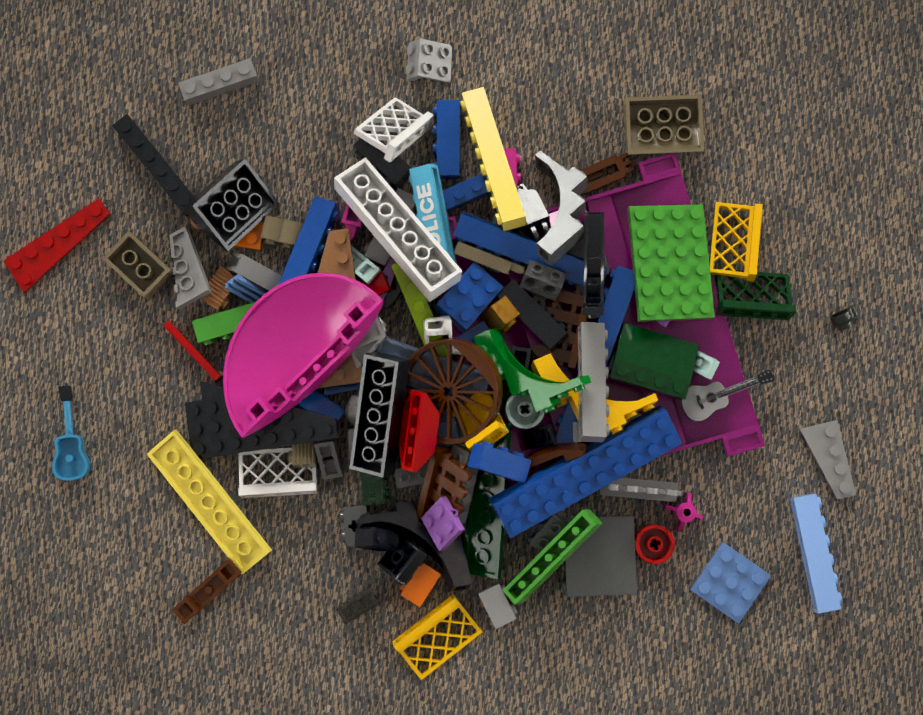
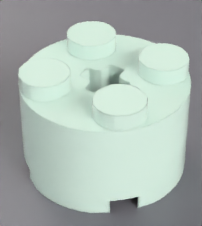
[504,395,544,429]

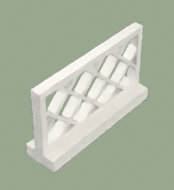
[353,97,434,162]
[238,447,318,499]

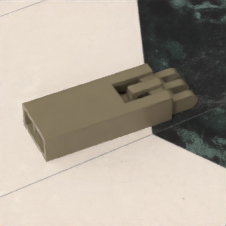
[454,241,526,274]

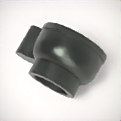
[829,305,858,331]

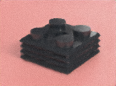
[377,534,427,586]

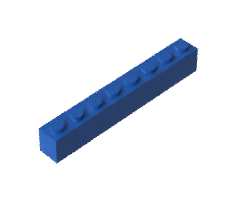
[453,212,607,287]

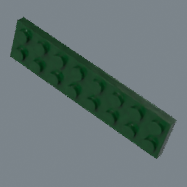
[464,423,512,579]

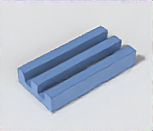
[225,274,267,303]

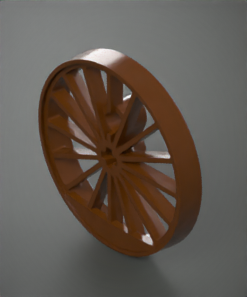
[404,338,503,444]

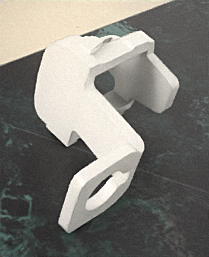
[424,315,462,355]

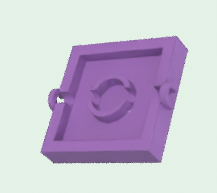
[421,496,465,551]

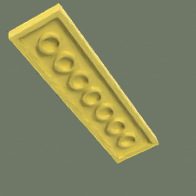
[147,429,272,575]

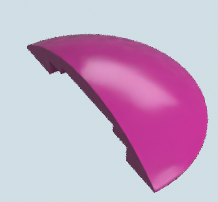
[223,273,384,438]

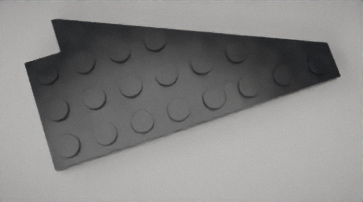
[185,382,340,459]

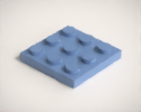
[690,542,771,624]

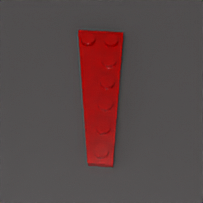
[3,198,111,293]

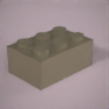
[102,231,173,300]

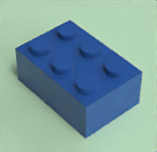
[434,261,503,333]

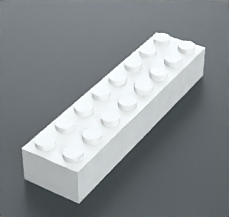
[334,157,462,302]

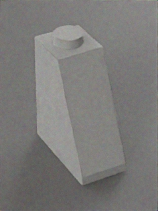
[226,252,282,291]

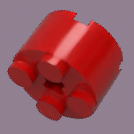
[635,524,675,564]

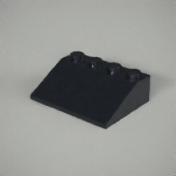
[183,159,279,252]

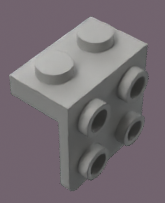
[406,38,452,82]

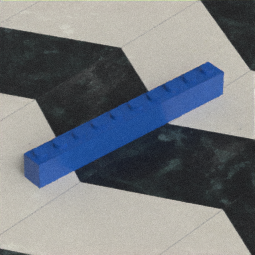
[552,265,635,445]

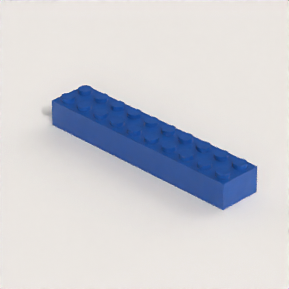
[489,406,682,538]

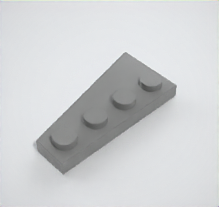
[169,226,212,310]
[799,420,856,499]

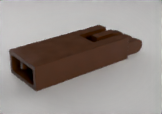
[579,153,637,196]

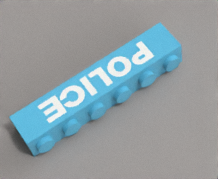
[409,164,457,264]

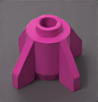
[665,493,703,531]

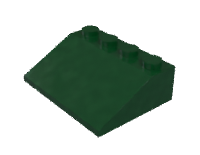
[608,323,699,400]

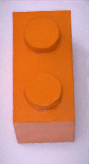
[400,562,441,607]

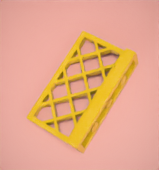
[709,202,763,282]
[392,594,482,680]

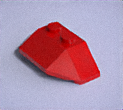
[399,390,440,472]

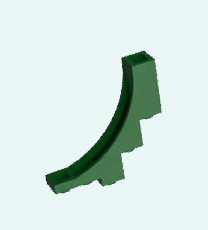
[473,329,592,414]

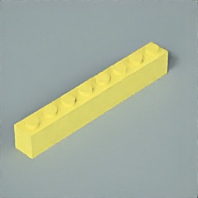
[460,87,526,231]

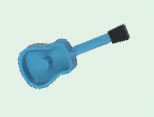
[52,385,91,481]

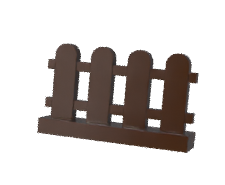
[532,290,588,370]
[417,445,472,519]

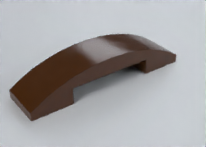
[527,442,587,477]
[172,557,242,624]

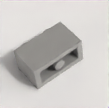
[478,582,518,629]

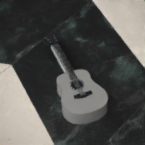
[680,370,774,422]

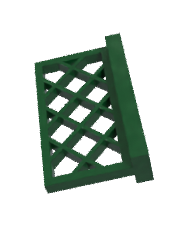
[715,269,796,321]

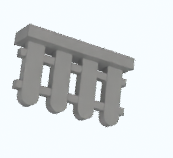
[599,478,682,502]

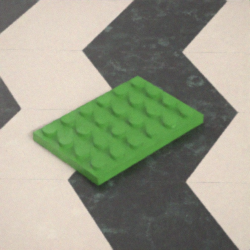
[627,205,715,322]

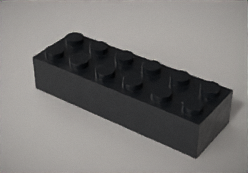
[349,352,410,478]

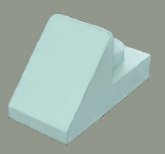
[693,350,720,379]

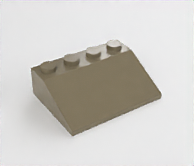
[623,95,704,155]

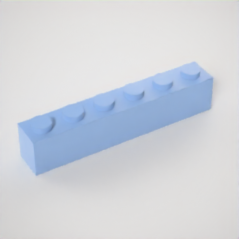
[790,493,843,614]

